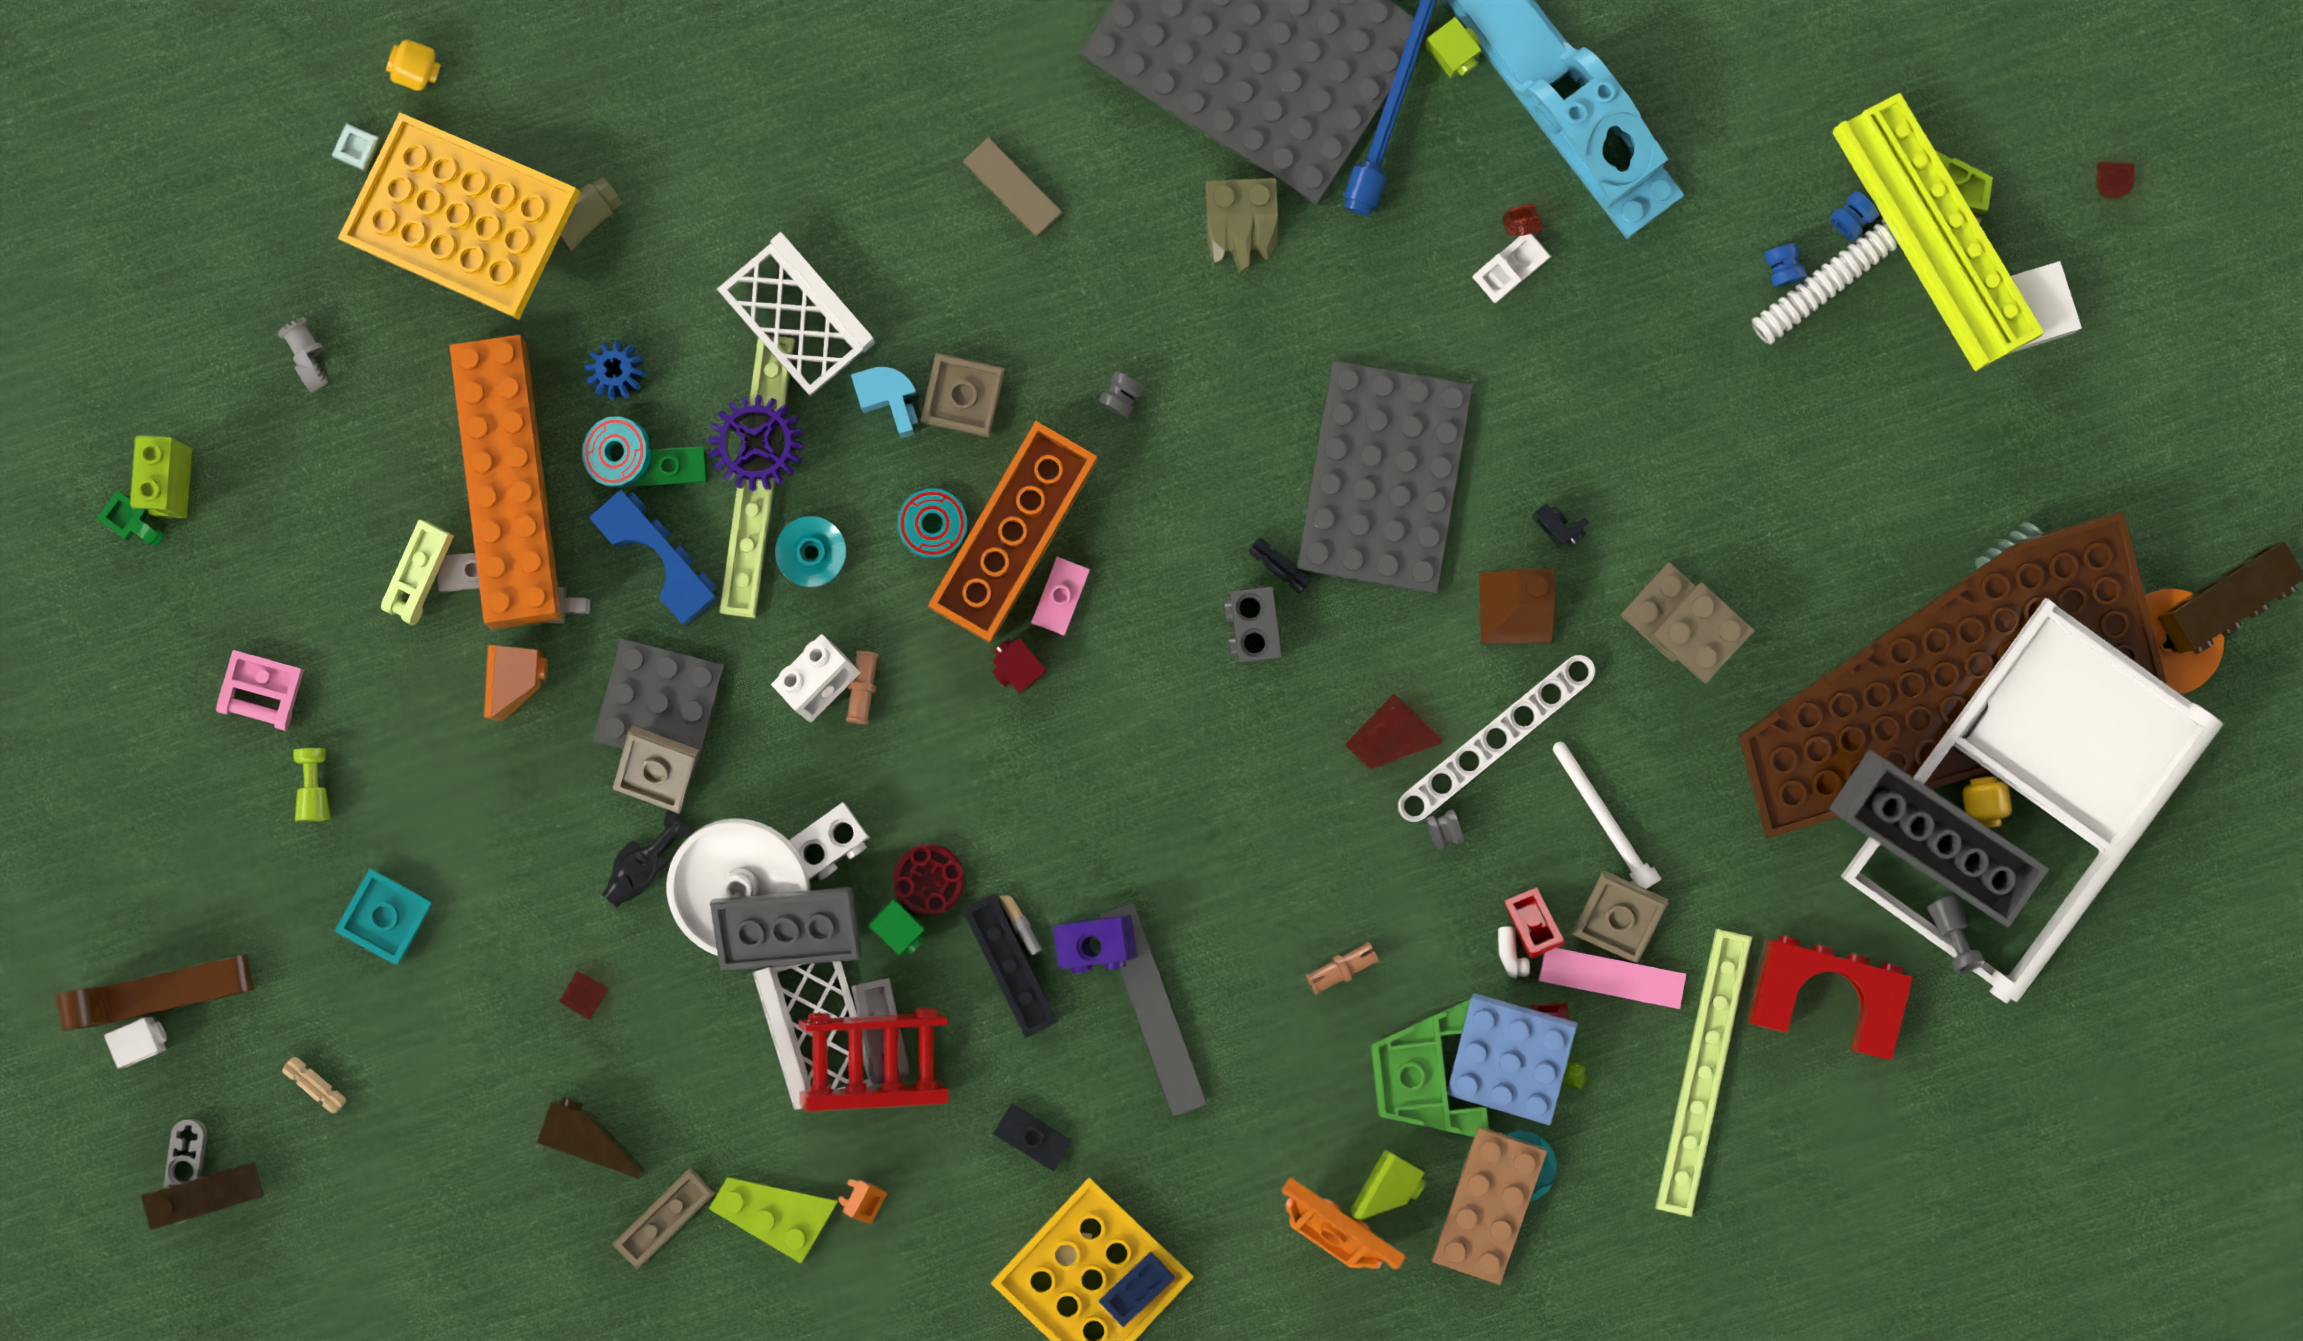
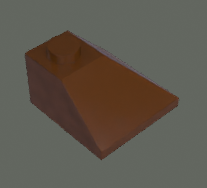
[1479,569,1555,644]

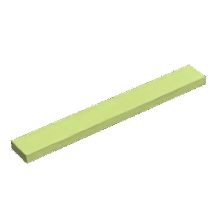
[720,335,795,619]
[1655,929,1752,1217]

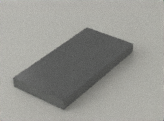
[710,887,862,971]

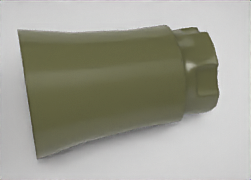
[559,176,622,252]

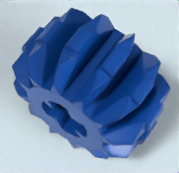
[585,340,646,401]

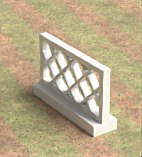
[717,232,875,396]
[753,961,875,1110]

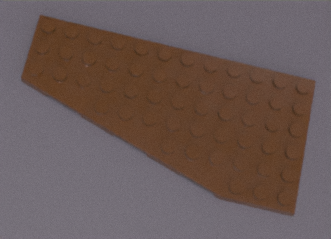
[1737,511,2167,838]

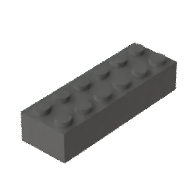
[1829,749,2049,928]

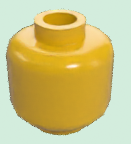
[385,40,441,91]
[1962,775,2012,828]

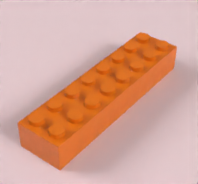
[449,335,562,630]

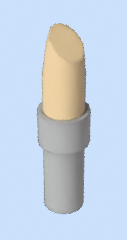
[999,896,1043,957]

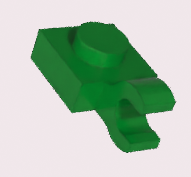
[96,490,165,548]

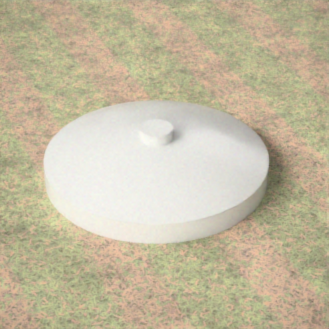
[667,818,810,956]

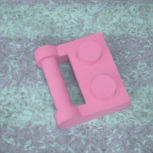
[216,650,304,731]

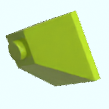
[1350,1149,1426,1220]

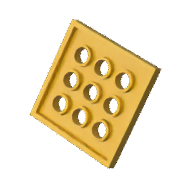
[990,1177,1194,1341]

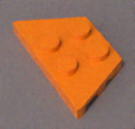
[1282,1177,1406,1269]

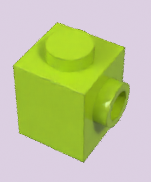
[1425,17,1481,79]

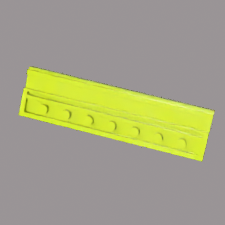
[1833,93,2044,371]

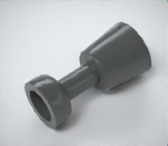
[1927,895,1986,974]

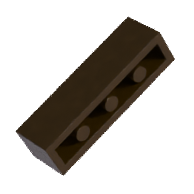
[2157,541,2303,654]

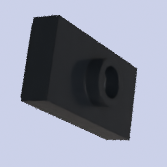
[993,1103,1073,1171]

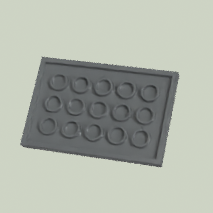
[1297,361,1472,594]

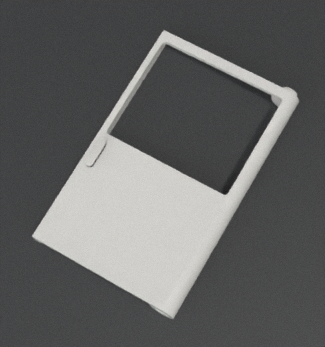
[1841,598,2224,1004]

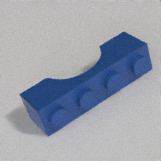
[589,490,718,627]

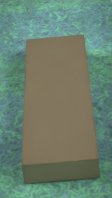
[963,137,1062,238]
[612,1168,715,1270]

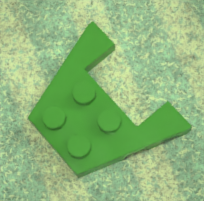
[1370,999,1489,1137]

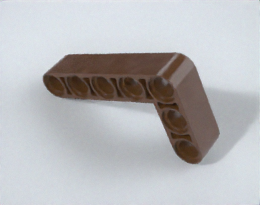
[55,955,254,1031]

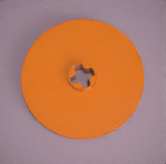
[2145,589,2224,694]

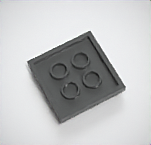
[593,638,725,768]

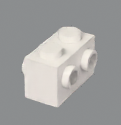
[771,634,861,723]

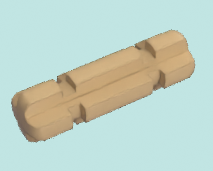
[282,1057,346,1113]

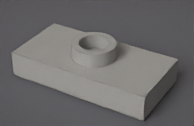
[438,553,480,592]

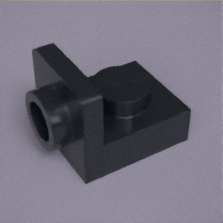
[1531,503,1589,549]

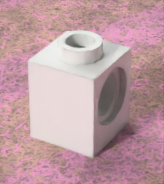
[104,1017,167,1068]

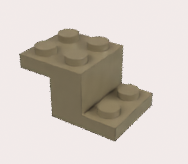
[1620,562,1755,684]

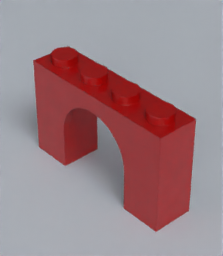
[1747,935,1913,1061]

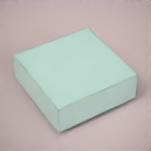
[332,124,381,172]

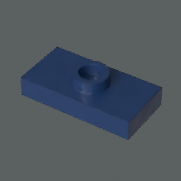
[1098,1250,1176,1327]

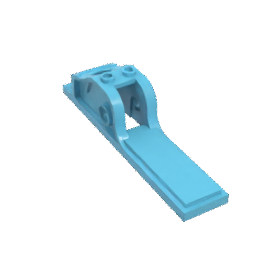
[1443,0,1684,239]

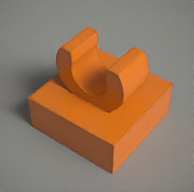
[838,1180,888,1224]

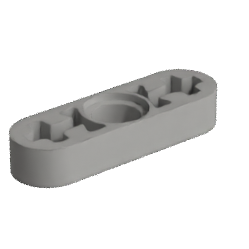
[163,1119,207,1224]

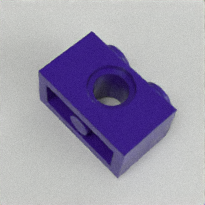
[1053,914,1137,974]

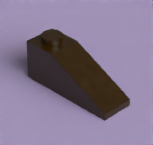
[537,1096,645,1179]
[141,1162,264,1231]

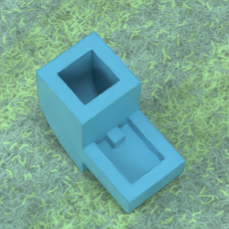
[851,367,918,438]

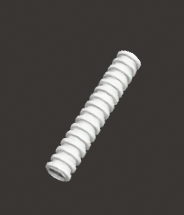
[1752,219,1898,344]

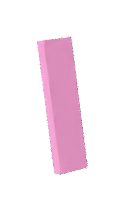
[1538,948,1686,1009]

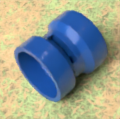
[1829,191,1880,241]
[1764,243,1808,288]

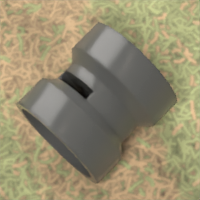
[1098,371,1145,419]

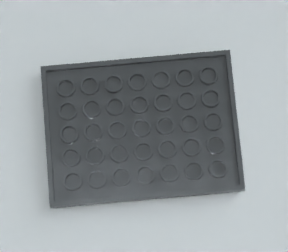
[1080,0,1431,205]

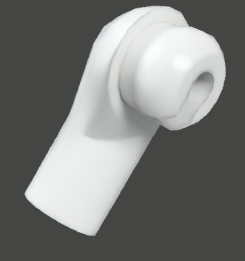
[1498,926,1530,979]

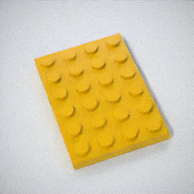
[338,113,581,320]

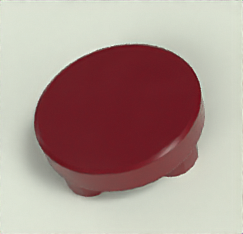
[893,844,965,915]

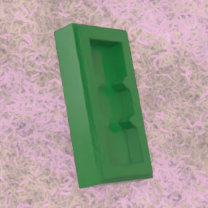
[635,446,707,488]

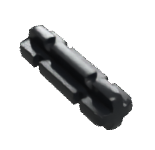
[1249,538,1311,593]

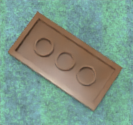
[1432,1126,1547,1285]

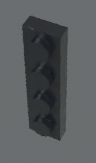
[962,894,1058,1038]

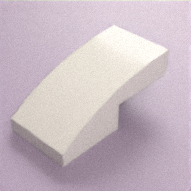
[1472,230,1551,303]

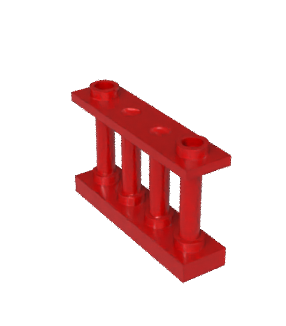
[799,1007,948,1111]

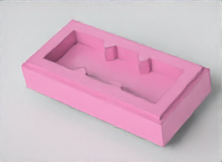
[1031,557,1090,636]

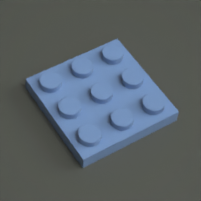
[1447,993,1578,1125]

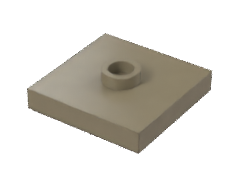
[920,353,1005,438]
[613,725,699,813]
[1572,870,1668,964]

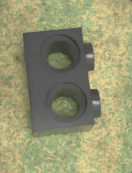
[1224,587,1282,665]

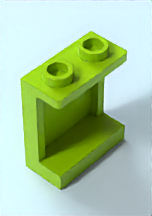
[130,436,193,518]

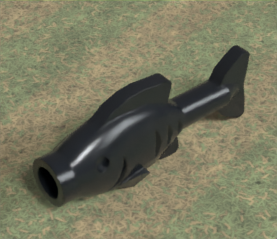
[602,810,695,908]

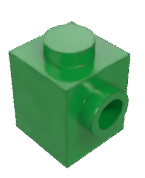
[868,900,926,955]

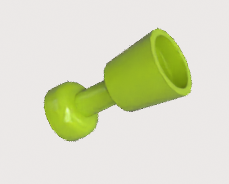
[293,748,331,822]

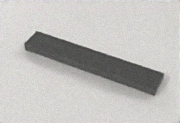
[1100,903,1207,1117]

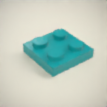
[334,868,434,966]

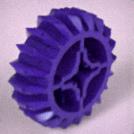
[708,395,805,492]

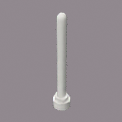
[1553,742,1662,889]

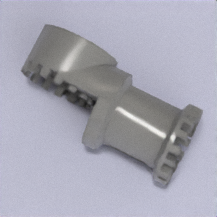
[278,317,329,393]

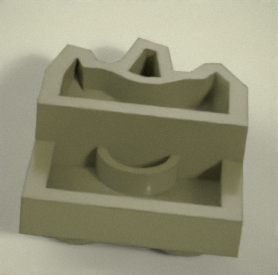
[1205,178,1278,274]

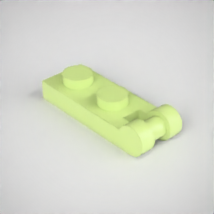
[381,520,454,625]

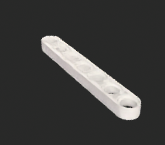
[1398,655,1595,822]

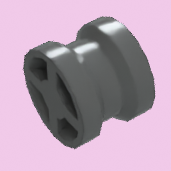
[1425,809,1464,852]

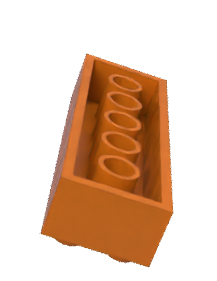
[928,421,1098,644]

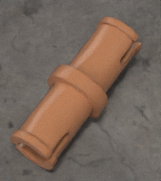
[846,651,879,725]
[1305,942,1379,995]

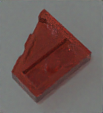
[1344,694,1443,770]

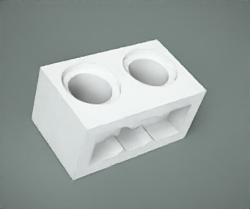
[789,802,870,881]

